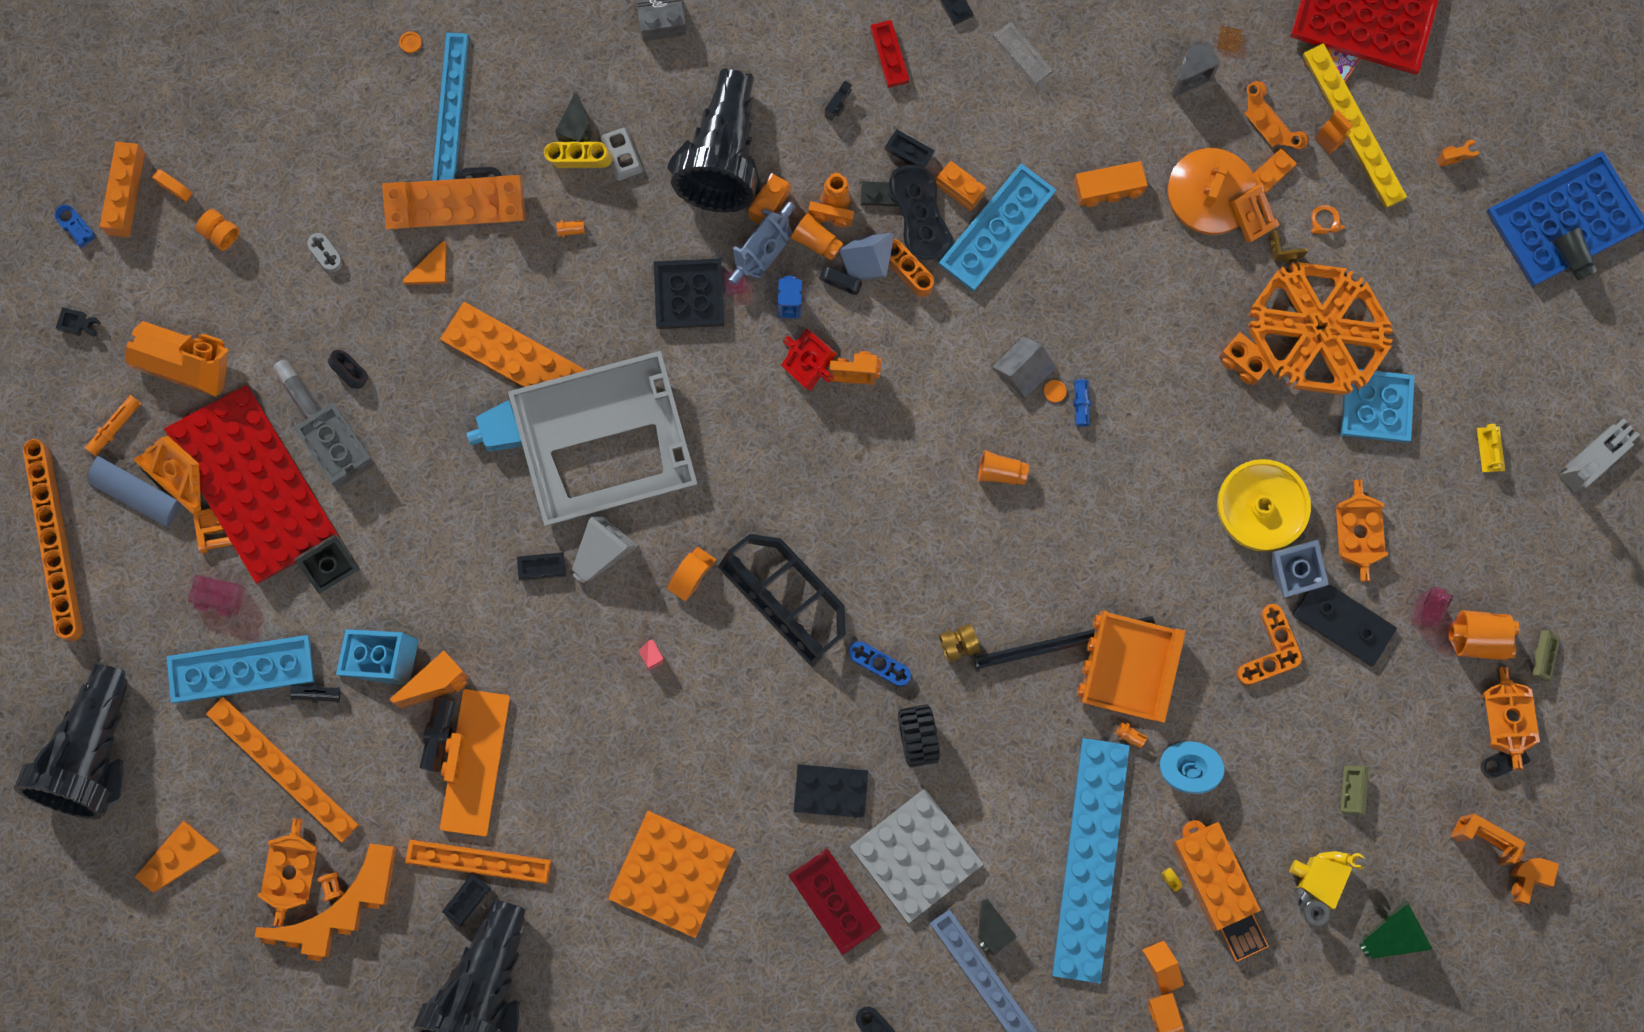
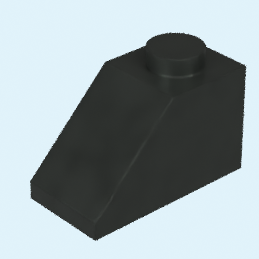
[555,93,592,142]
[978,898,1017,955]

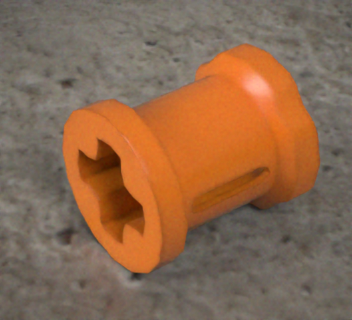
[317,872,345,902]

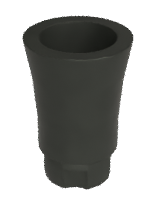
[1551,227,1597,281]

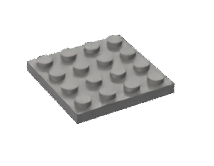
[850,789,983,924]

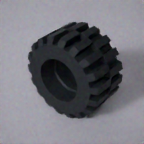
[898,704,940,768]

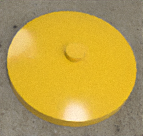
[1217,459,1311,552]

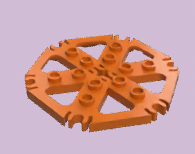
[1248,262,1393,395]

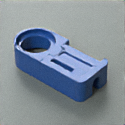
[54,205,96,248]

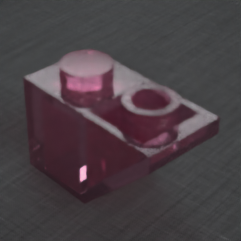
[1411,587,1453,629]

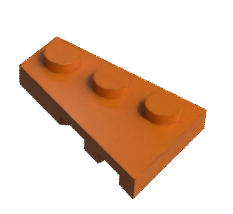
[135,821,221,893]

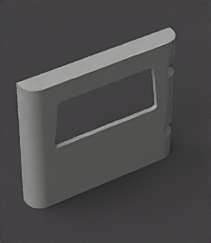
[508,351,697,526]

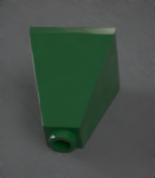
[1359,900,1432,959]

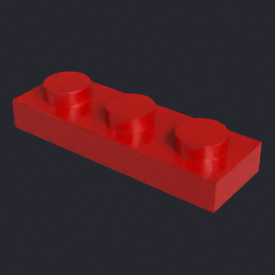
[870,20,909,88]

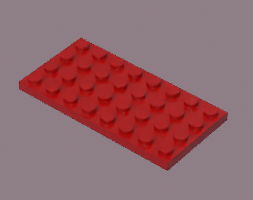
[164,385,339,585]

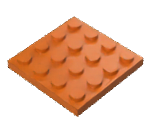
[608,811,735,938]

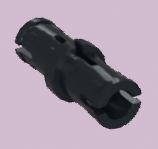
[290,684,341,703]

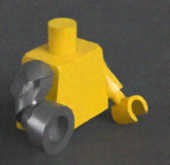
[1289,851,1366,926]

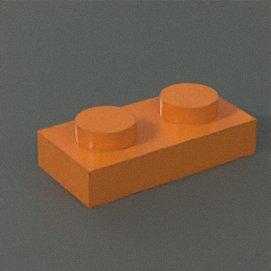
[1253,148,1297,194]
[808,201,854,228]

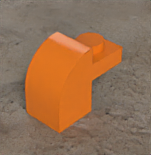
[667,546,716,602]
[1509,858,1559,905]

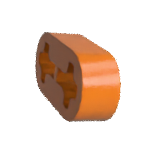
[152,169,193,203]

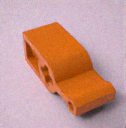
[1315,109,1353,155]
[1147,993,1184,1032]

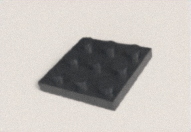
[654,258,725,329]

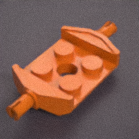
[1336,479,1388,582]
[1482,667,1540,770]
[258,818,318,927]

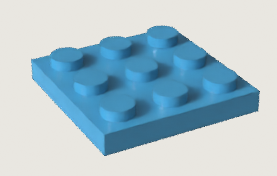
[1340,369,1415,443]

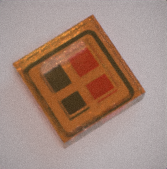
[1217,26,1243,52]

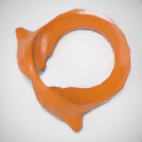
[1311,205,1345,235]

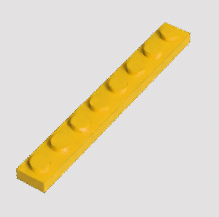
[1303,43,1407,208]

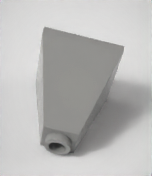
[572,517,638,583]

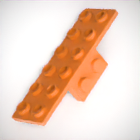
[440,689,510,837]

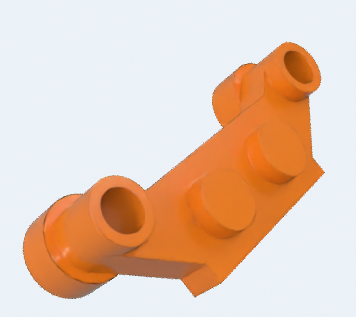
[1245,81,1309,149]

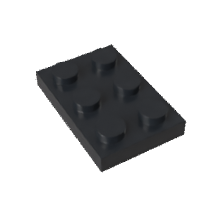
[794,764,868,818]

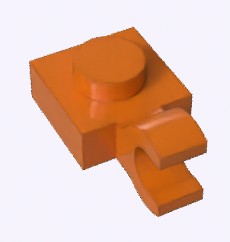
[1437,140,1479,167]

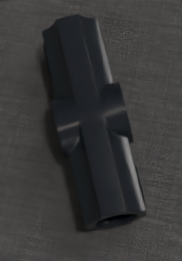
[419,698,456,772]

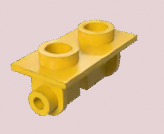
[1476,424,1505,473]

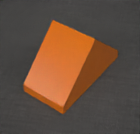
[1142,940,1184,995]

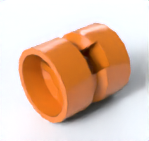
[195,208,240,251]

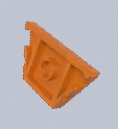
[134,436,201,514]

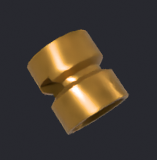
[939,623,980,663]

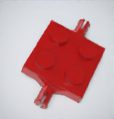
[781,328,837,391]

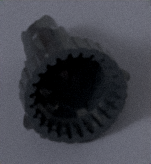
[667,68,760,213]
[14,664,127,820]
[412,899,526,1032]

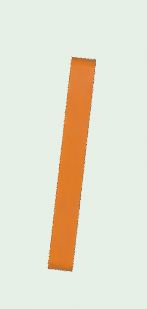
[23,439,83,642]

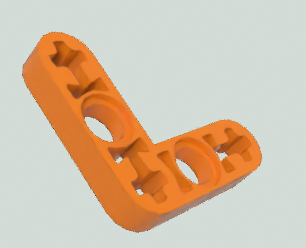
[1236,604,1302,685]

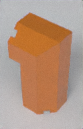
[125,321,229,397]

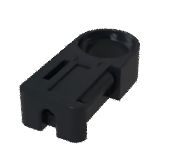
[1480,751,1530,778]

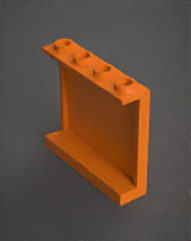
[1077,610,1186,723]

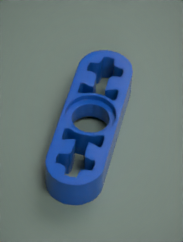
[849,641,911,687]

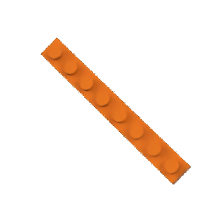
[206,697,359,843]

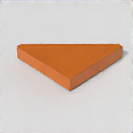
[403,242,447,285]

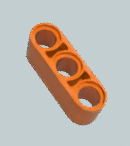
[888,239,934,297]

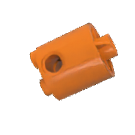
[1448,610,1519,660]

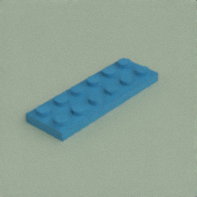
[938,163,1056,292]
[166,635,315,704]

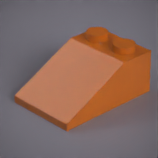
[390,651,469,708]

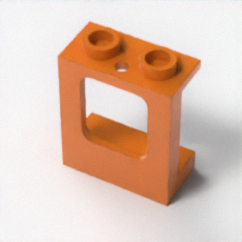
[1450,813,1526,866]

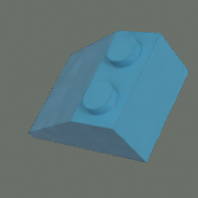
[336,629,419,685]

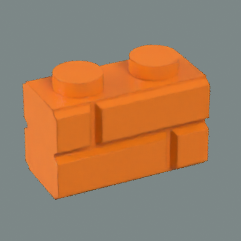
[936,161,986,212]
[748,173,791,224]

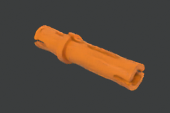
[84,395,142,457]

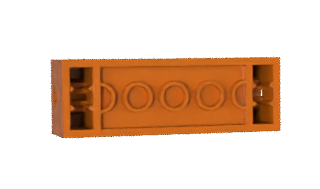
[382,175,526,229]

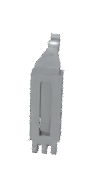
[1559,418,1640,493]

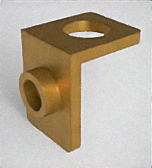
[1269,230,1308,263]

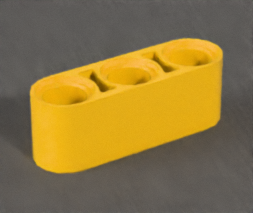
[544,142,613,168]

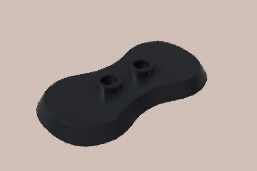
[889,165,952,260]

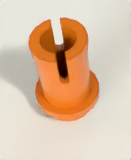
[556,220,585,238]
[1115,723,1147,749]

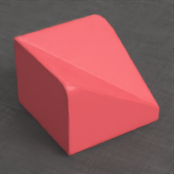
[639,639,664,671]

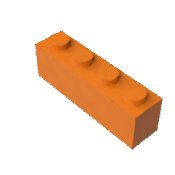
[100,141,145,238]

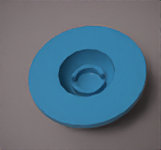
[1160,741,1224,794]

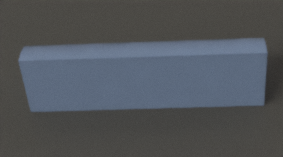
[88,456,182,528]

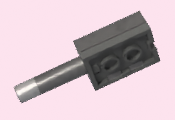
[273,360,375,490]

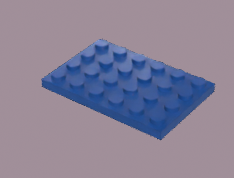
[1486,151,1644,287]

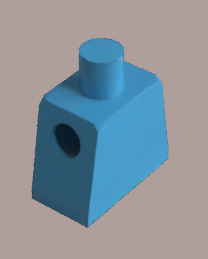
[466,400,523,452]

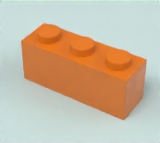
[1073,161,1148,207]

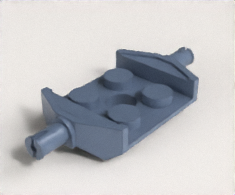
[728,202,796,285]

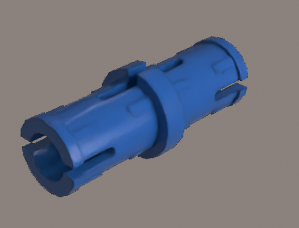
[1073,379,1091,427]

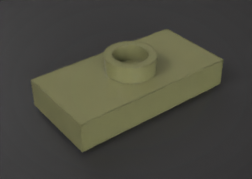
[1532,630,1560,682]
[1340,766,1369,815]

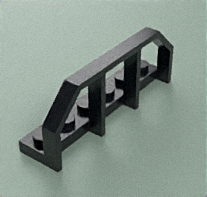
[718,534,846,668]

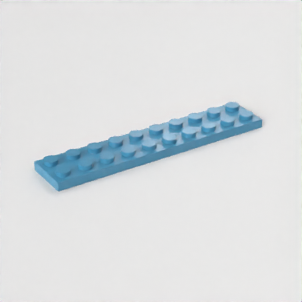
[1052,738,1130,983]

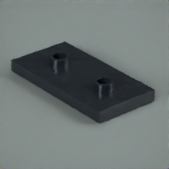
[1293,584,1397,667]

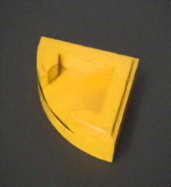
[1160,868,1182,892]

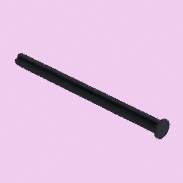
[972,616,1155,672]

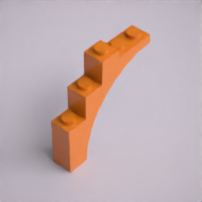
[255,843,397,961]

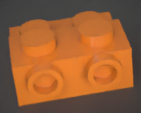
[830,351,881,385]

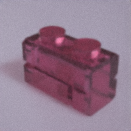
[188,575,245,617]

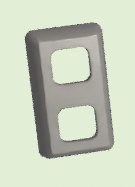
[600,127,644,181]

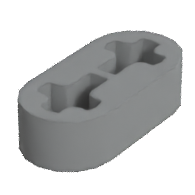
[307,233,342,273]

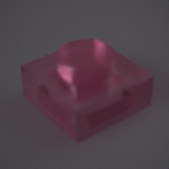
[722,271,749,296]

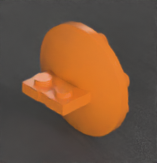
[1167,148,1257,235]

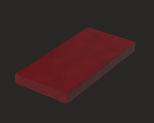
[788,848,882,956]

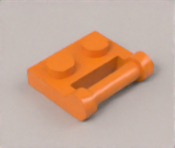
[1230,183,1280,242]
[193,509,232,554]

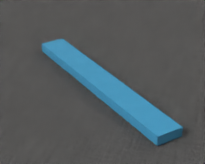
[432,32,469,181]

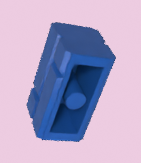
[778,276,802,319]

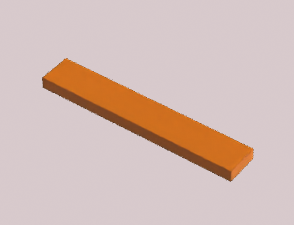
[405,839,552,884]

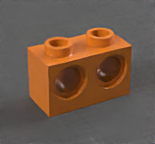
[1219,332,1269,386]

